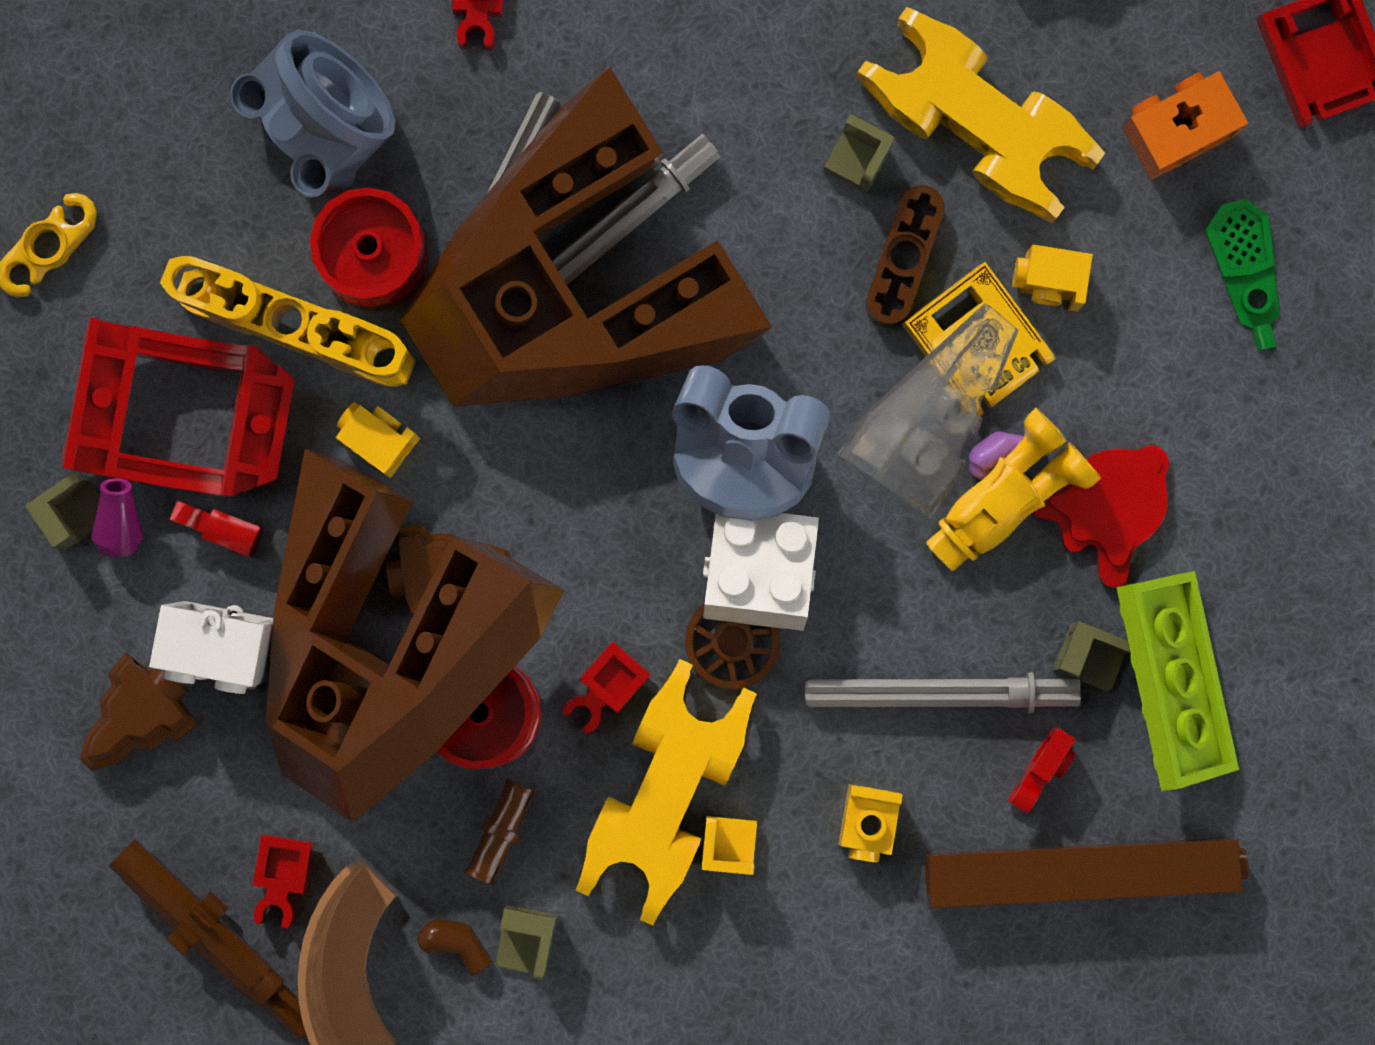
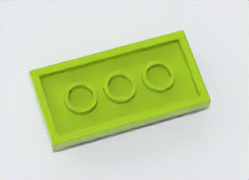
[1116,571,1239,791]

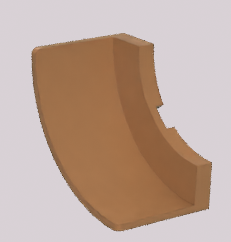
[298,859,398,1045]

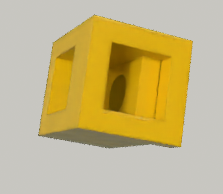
[1012,244,1093,312]
[335,402,420,478]
[839,784,903,863]

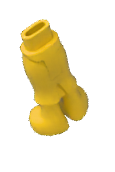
[926,408,1101,571]

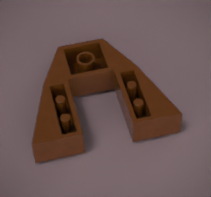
[400,66,772,407]
[265,449,564,823]

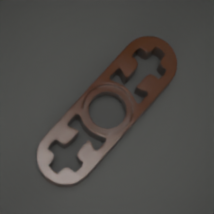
[865,185,944,327]

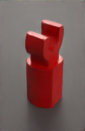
[170,501,264,558]

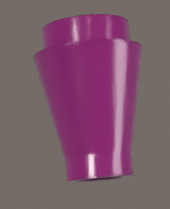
[92,478,144,557]

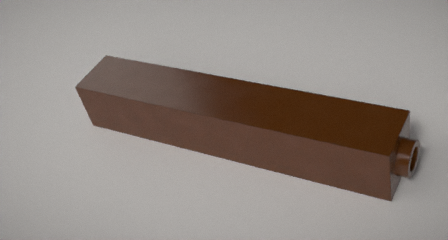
[924,837,1249,908]

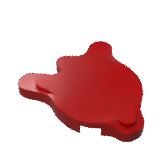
[1031,445,1169,588]

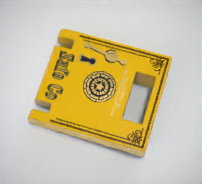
[902,262,1055,420]

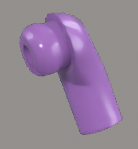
[968,432,1024,480]

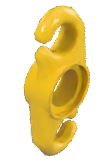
[0,193,97,298]

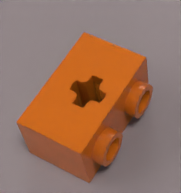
[1122,71,1249,180]

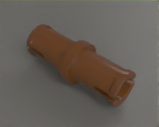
[464,779,537,886]

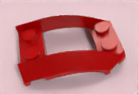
[62,317,294,497]

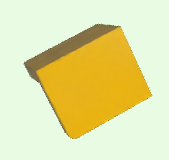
[701,816,757,875]

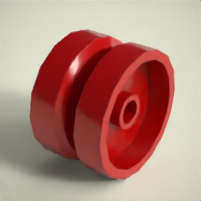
[309,187,430,311]
[437,665,542,769]

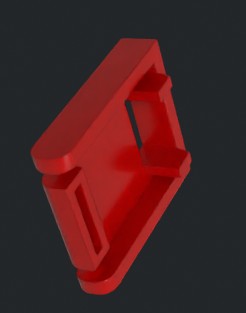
[1256,0,1375,128]

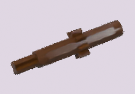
[109,839,306,1040]

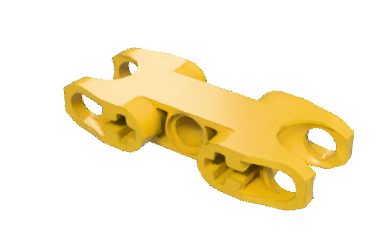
[856,7,1105,224]
[160,256,416,387]
[575,659,757,926]

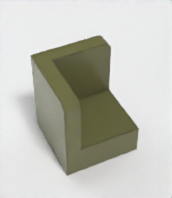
[823,114,895,194]
[25,471,100,551]
[1053,621,1131,692]
[496,905,558,980]

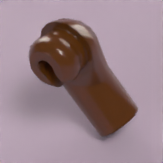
[417,919,493,976]

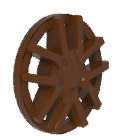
[685,603,780,689]

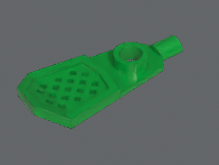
[1204,199,1280,351]

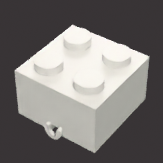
[703,513,819,631]
[149,601,273,694]

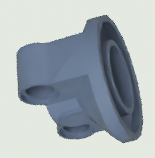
[230,29,396,198]
[672,365,831,521]

